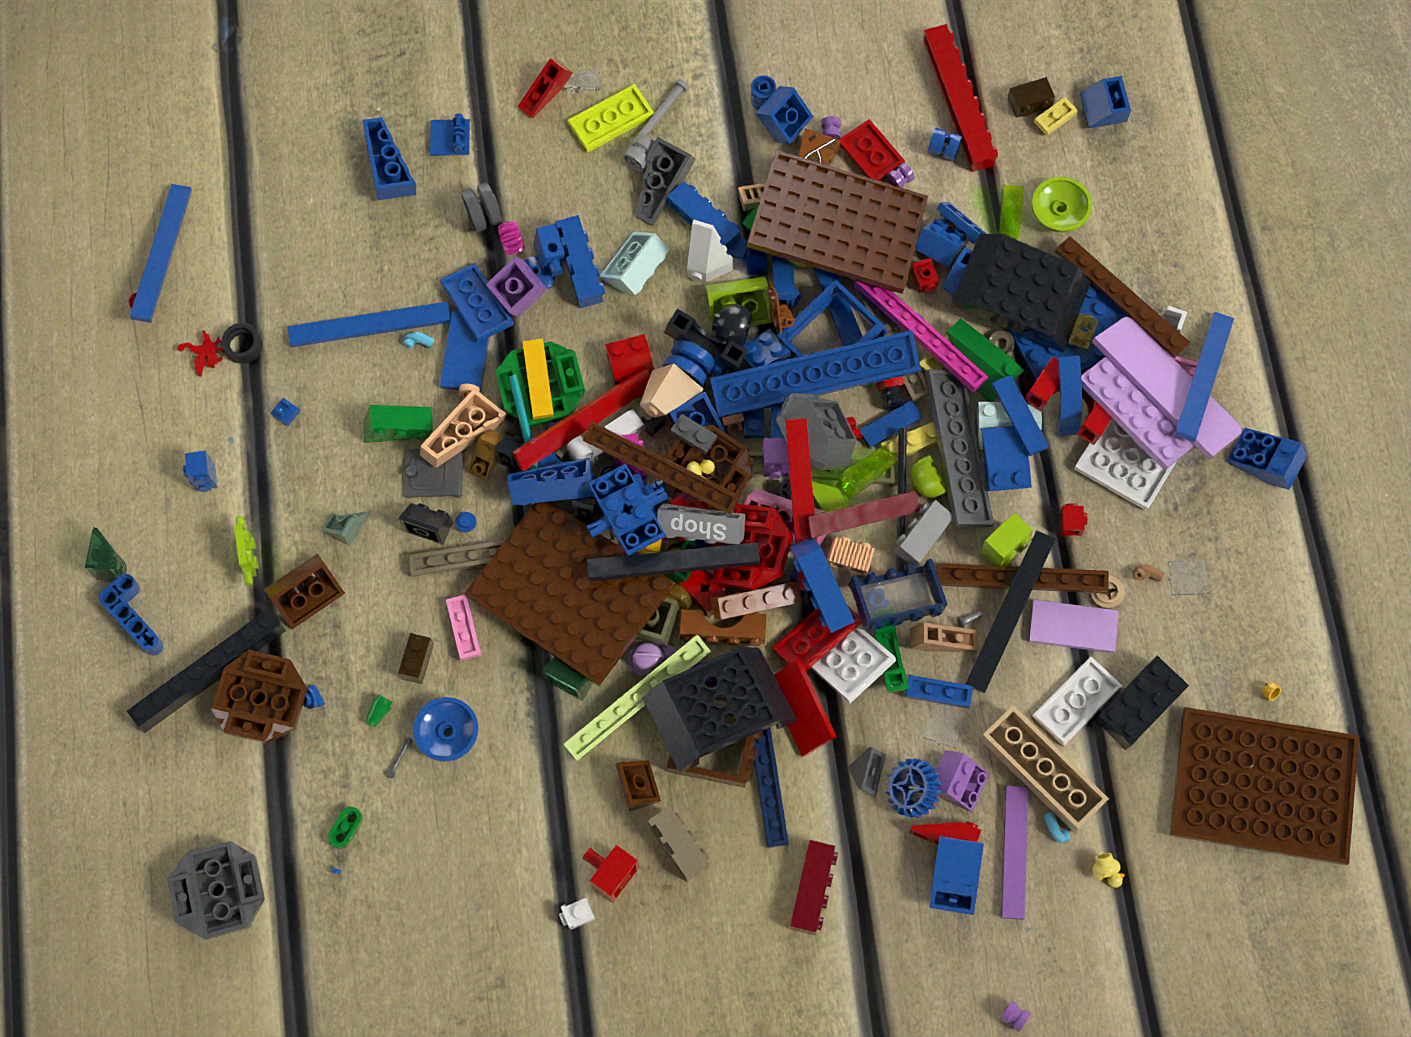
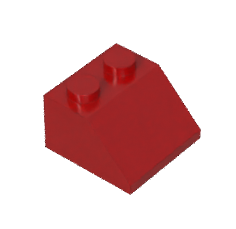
[605,334,654,386]

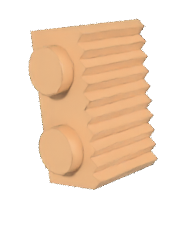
[827,536,875,577]

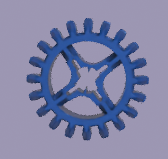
[885,758,943,818]

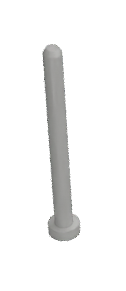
[626,79,689,151]

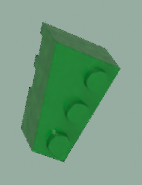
[363,405,433,443]

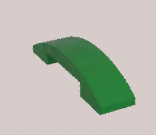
[871,609,909,693]

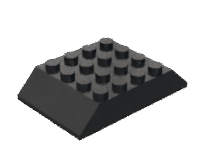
[951,234,1091,353]

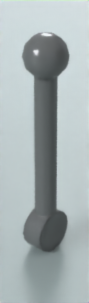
[386,737,413,778]

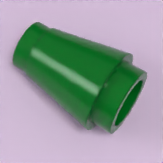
[365,694,393,727]

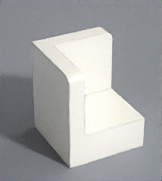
[1162,306,1187,333]

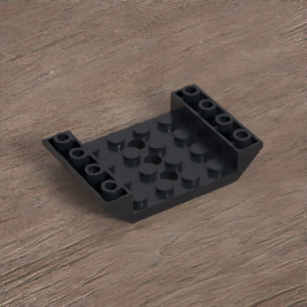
[642,647,797,773]

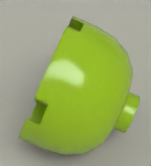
[909,455,947,498]

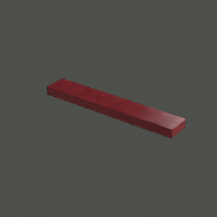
[805,491,920,538]

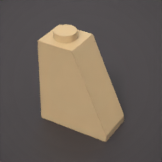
[640,363,703,418]

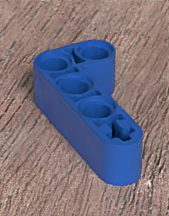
[99,574,164,656]

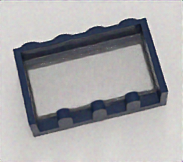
[848,558,948,631]

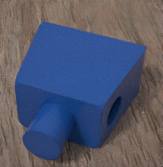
[533,224,565,276]

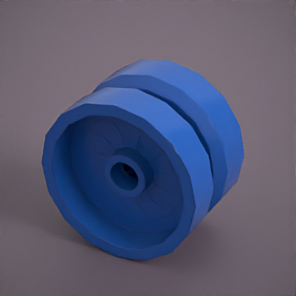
[662,340,715,387]

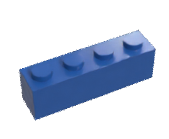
[667,181,741,250]

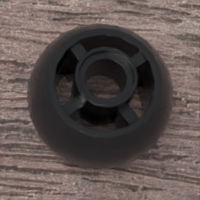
[712,304,752,347]

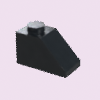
[494,435,525,471]

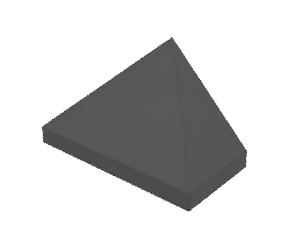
[848,747,886,796]

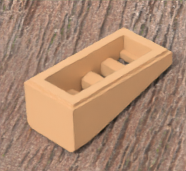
[738,183,766,211]

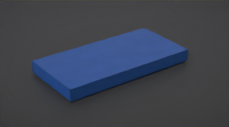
[440,263,514,342]
[440,311,490,392]

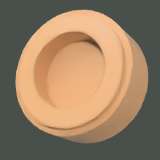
[459,384,480,398]

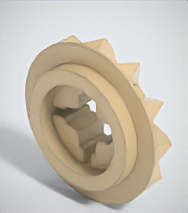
[1091,575,1125,609]

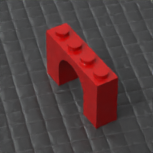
[1024,356,1112,445]

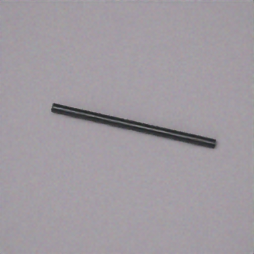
[896,428,907,572]

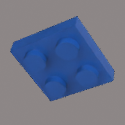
[743,329,792,368]

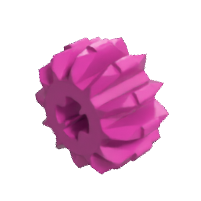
[498,221,525,255]

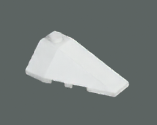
[687,220,733,282]

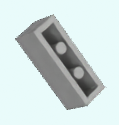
[893,500,953,565]

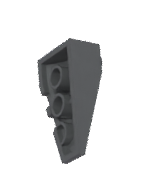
[636,136,696,226]

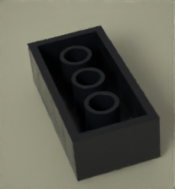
[1094,655,1189,750]

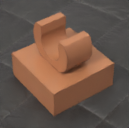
[720,413,744,434]

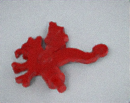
[177,330,225,377]

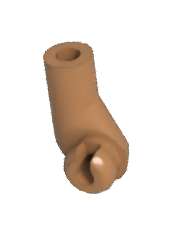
[1133,564,1165,582]

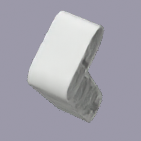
[566,410,645,466]

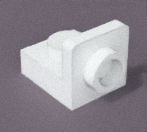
[559,898,595,930]

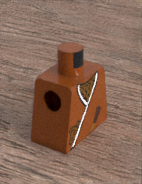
[799,128,840,166]

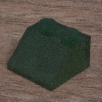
[85,527,127,582]
[542,657,593,701]

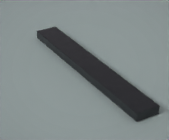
[965,530,1056,693]
[587,543,760,581]

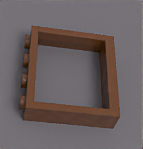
[667,698,762,788]

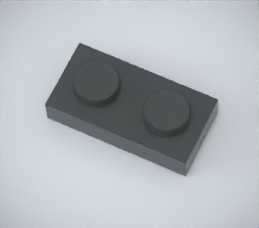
[670,414,717,455]

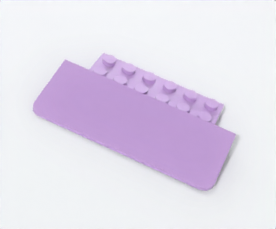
[1081,317,1242,471]

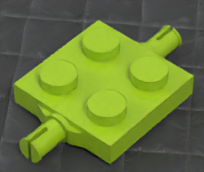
[234,516,259,586]

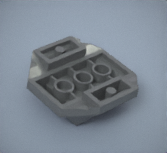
[776,393,857,470]
[167,841,265,940]

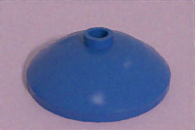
[413,697,479,762]

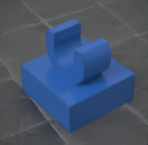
[270,398,300,427]

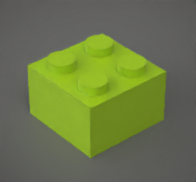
[981,512,1033,566]

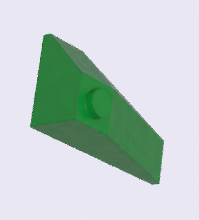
[946,318,1024,402]

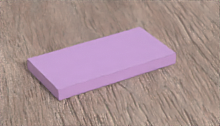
[1029,600,1118,653]

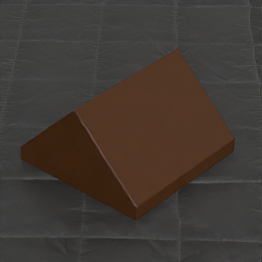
[615,760,661,811]

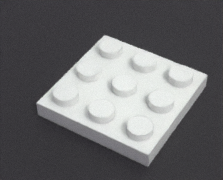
[810,626,896,703]

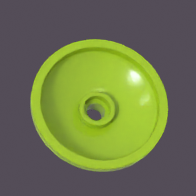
[1032,177,1092,232]

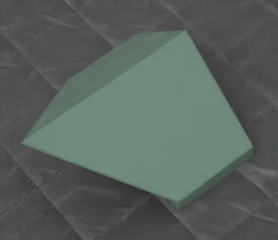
[322,511,371,546]

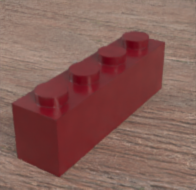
[790,840,838,935]

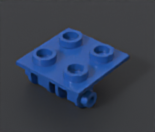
[430,113,470,156]

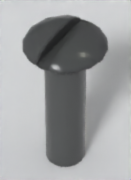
[957,611,982,628]

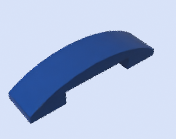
[1058,355,1082,436]

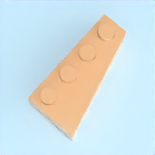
[420,389,506,468]

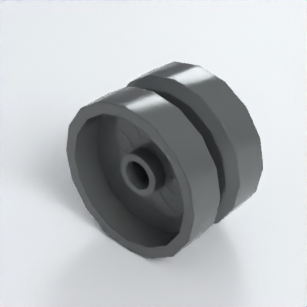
[460,182,503,233]

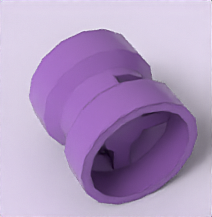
[821,116,841,139]
[887,163,915,188]
[1000,1000,1031,1032]

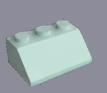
[600,232,670,295]
[976,402,1042,450]

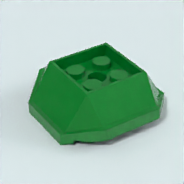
[495,341,585,428]

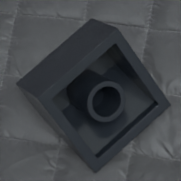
[399,503,453,545]

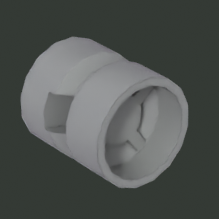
[623,134,655,172]

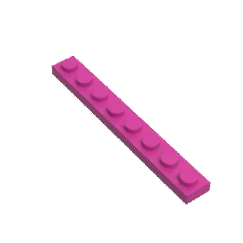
[855,281,988,392]

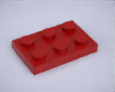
[838,119,905,181]

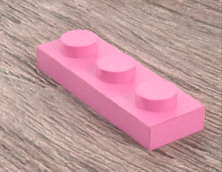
[446,595,482,661]

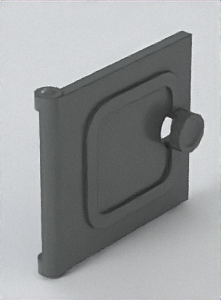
[404,449,463,498]

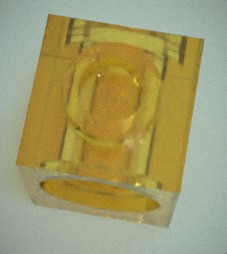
[1069,313,1099,349]

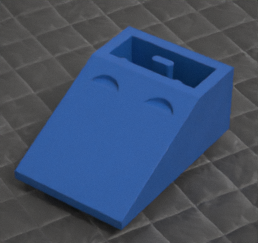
[1227,428,1307,490]
[929,836,984,915]

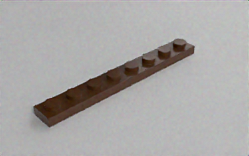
[1055,236,1190,358]
[583,422,741,515]
[937,563,1109,594]

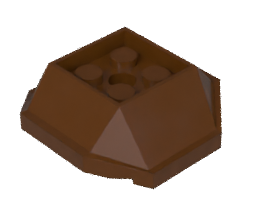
[664,425,753,511]
[211,650,308,744]

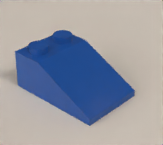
[667,391,727,434]
[981,426,1032,491]

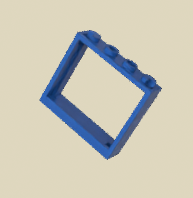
[777,280,889,358]

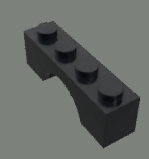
[664,309,748,373]

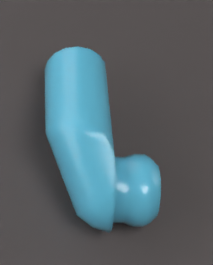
[403,332,434,348]
[1044,813,1070,844]

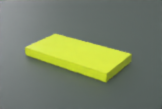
[567,84,654,153]

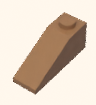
[909,622,978,652]

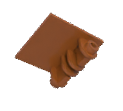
[767,282,795,334]

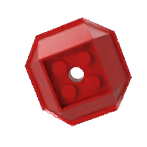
[708,504,793,590]

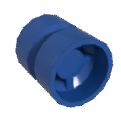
[751,75,776,110]
[928,128,962,161]

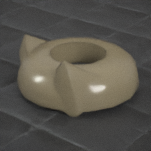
[988,330,1014,354]

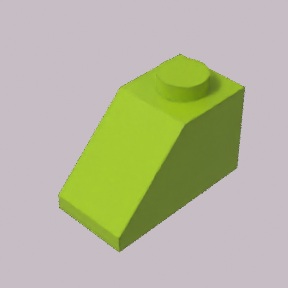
[812,481,850,512]

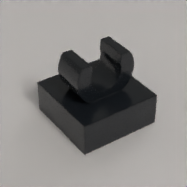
[641,415,666,437]

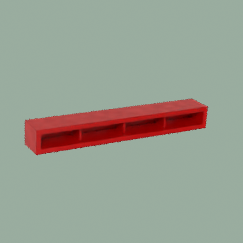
[923,24,998,172]

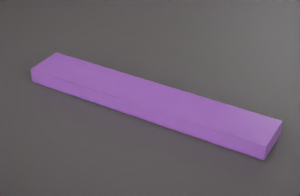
[1001,786,1028,920]

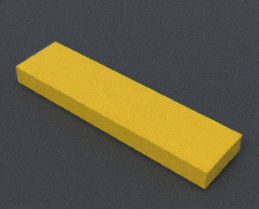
[523,338,554,420]

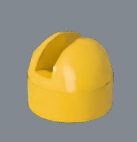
[1262,682,1281,701]

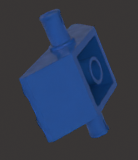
[586,464,668,556]

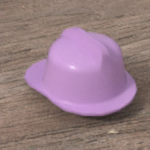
[627,642,676,676]

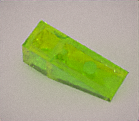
[998,184,1024,240]
[836,446,898,500]

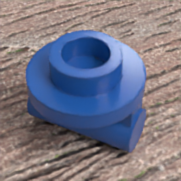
[303,685,325,709]

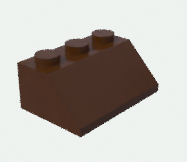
[264,554,345,629]

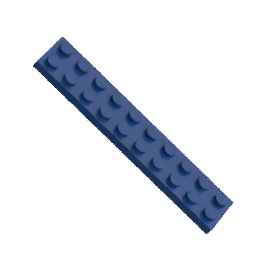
[710,330,922,419]

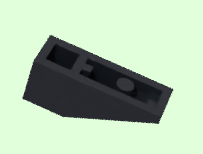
[572,497,602,525]

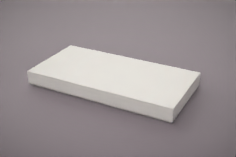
[1032,657,1122,747]

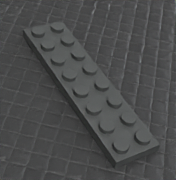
[925,369,994,527]

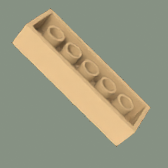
[980,705,1109,834]

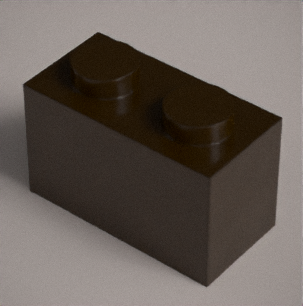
[1008,77,1055,118]
[398,633,434,684]

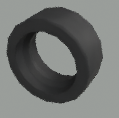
[221,323,263,364]

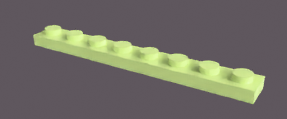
[564,635,711,761]

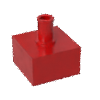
[582,845,640,903]

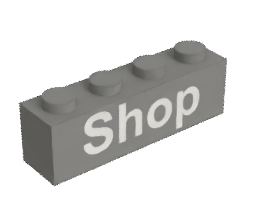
[657,504,745,546]

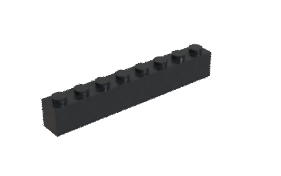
[127,608,286,733]

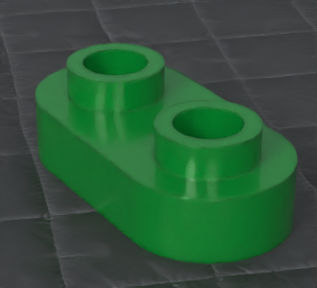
[328,807,363,849]

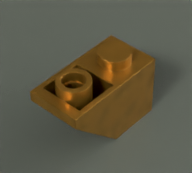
[468,429,505,481]

